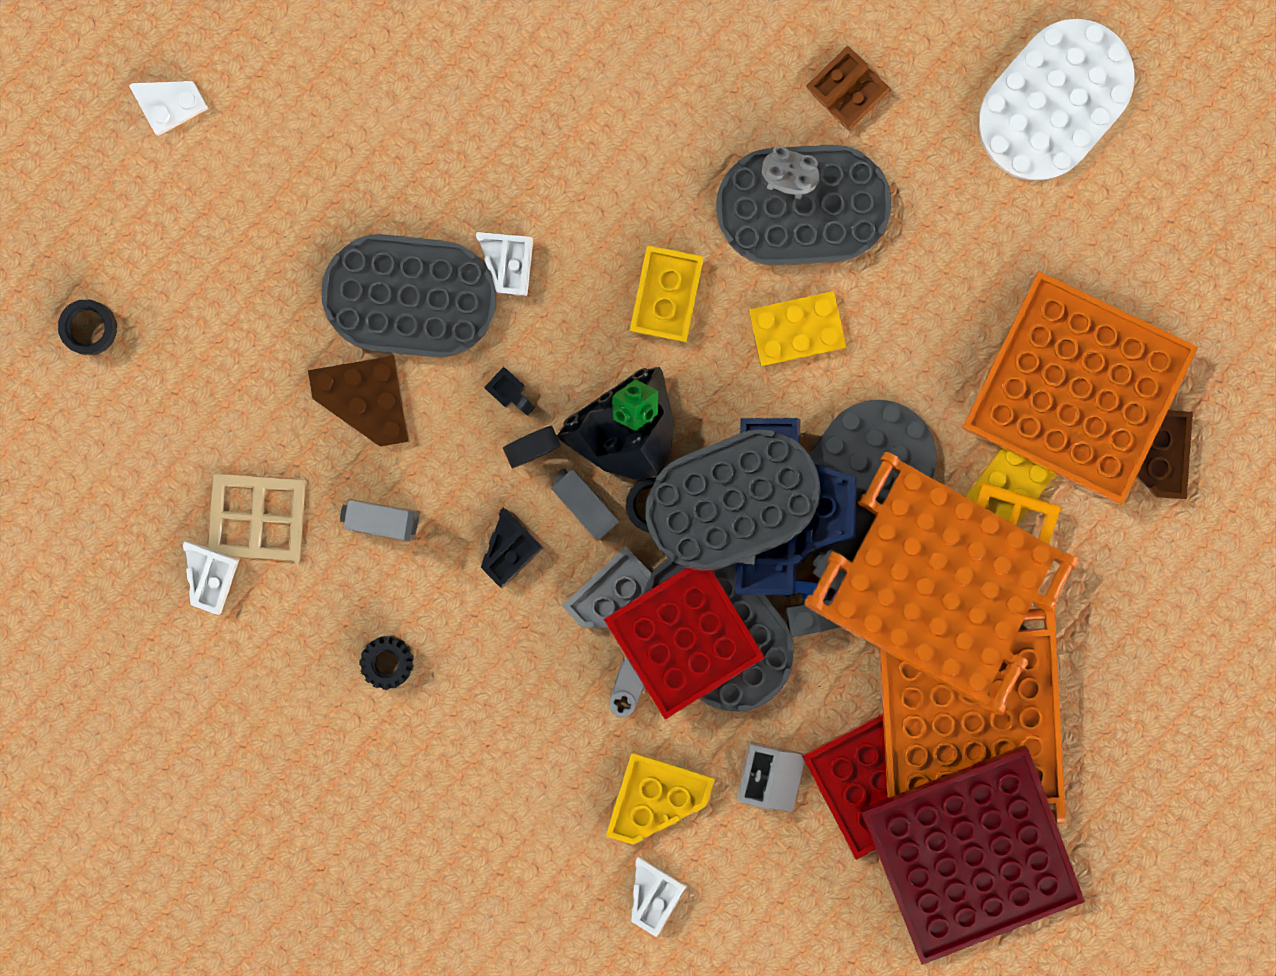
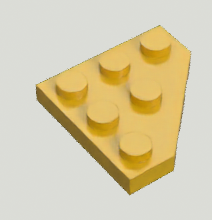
[605,751,715,845]

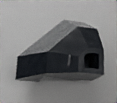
[557,367,674,480]

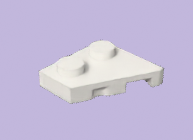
[129,81,209,136]
[476,232,534,296]
[183,541,239,615]
[631,856,687,937]

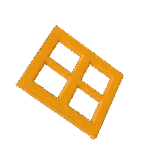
[975,482,1062,544]

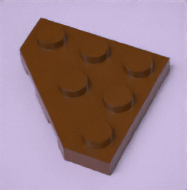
[308,356,409,447]
[1137,410,1193,499]

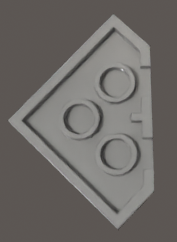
[562,546,651,628]

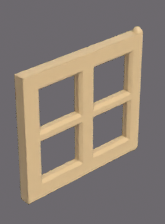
[208,474,306,564]

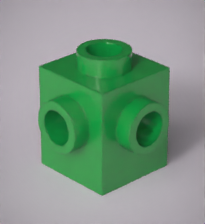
[612,379,658,431]

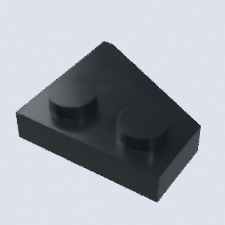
[481,507,543,589]

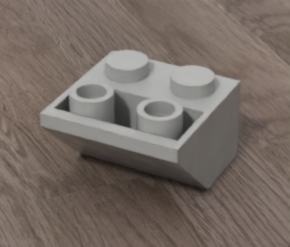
[736,741,805,811]

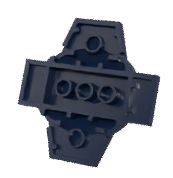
[735,418,857,595]

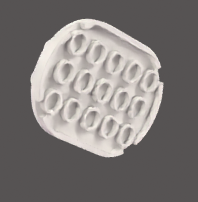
[978,19,1135,181]

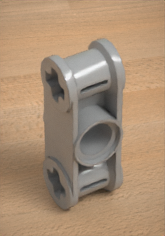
[609,656,644,717]

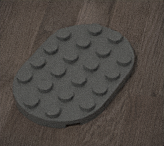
[716,145,891,266]
[321,234,497,358]
[809,400,936,563]
[646,430,820,570]
[643,558,794,712]

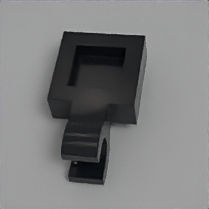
[484,366,536,416]

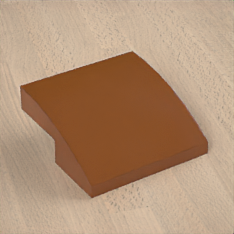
[806,45,890,131]

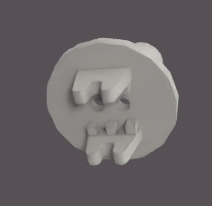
[762,146,819,199]

